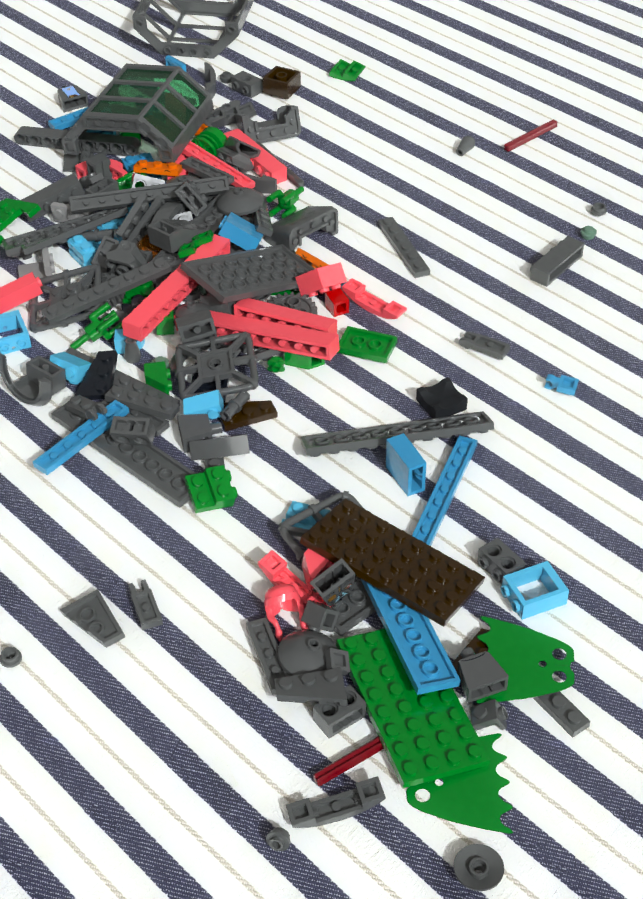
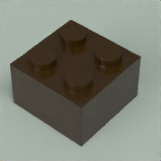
[263,66,301,99]

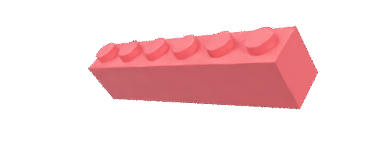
[224,128,287,184]
[234,298,337,334]

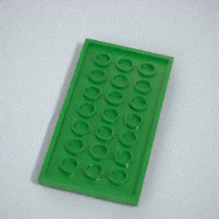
[336,629,491,788]

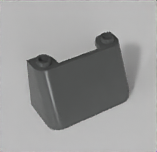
[234,105,301,143]
[265,206,338,254]

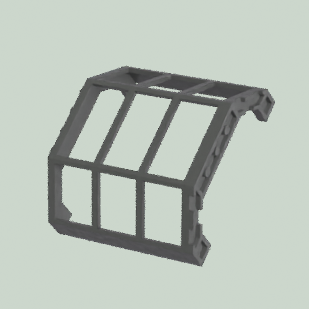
[132,0,254,59]

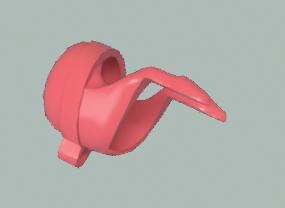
[264,584,309,642]

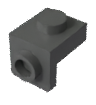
[470,699,508,731]

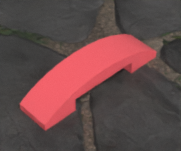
[342,278,407,319]
[258,550,334,607]

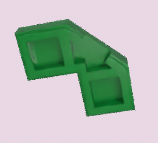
[178,230,214,259]

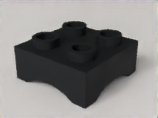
[416,377,468,418]

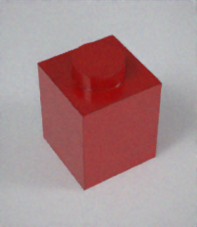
[325,288,349,317]

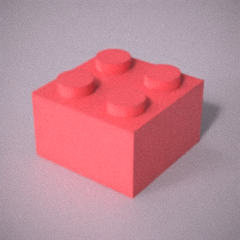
[295,262,347,298]

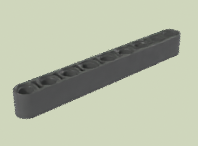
[14,126,141,156]

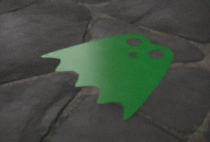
[476,616,574,703]
[406,733,513,834]

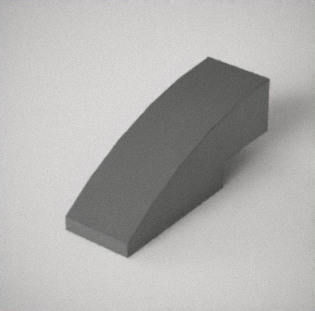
[189,434,250,461]

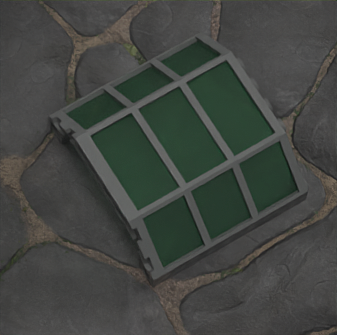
[61,63,214,162]

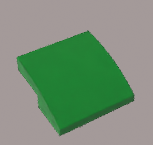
[329,59,366,81]

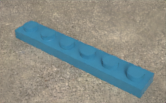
[33,400,129,475]

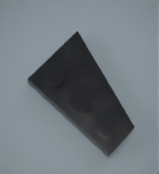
[74,350,118,400]

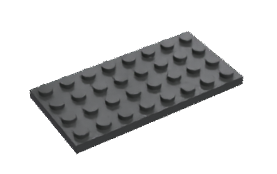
[180,244,315,303]

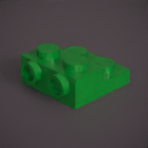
[184,465,237,513]

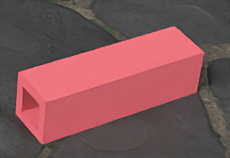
[0,272,43,314]

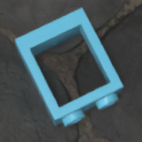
[0,310,32,355]
[500,561,569,620]

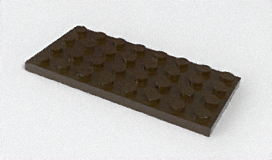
[300,498,485,627]

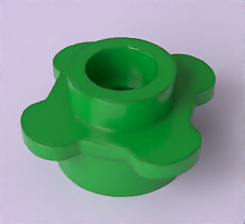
[267,356,285,373]

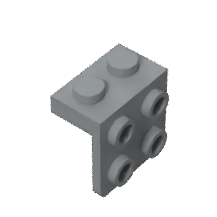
[51,202,93,223]
[18,247,55,284]

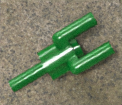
[266,186,304,218]
[70,302,123,350]

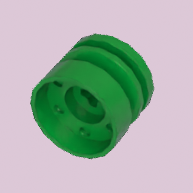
[192,127,227,158]

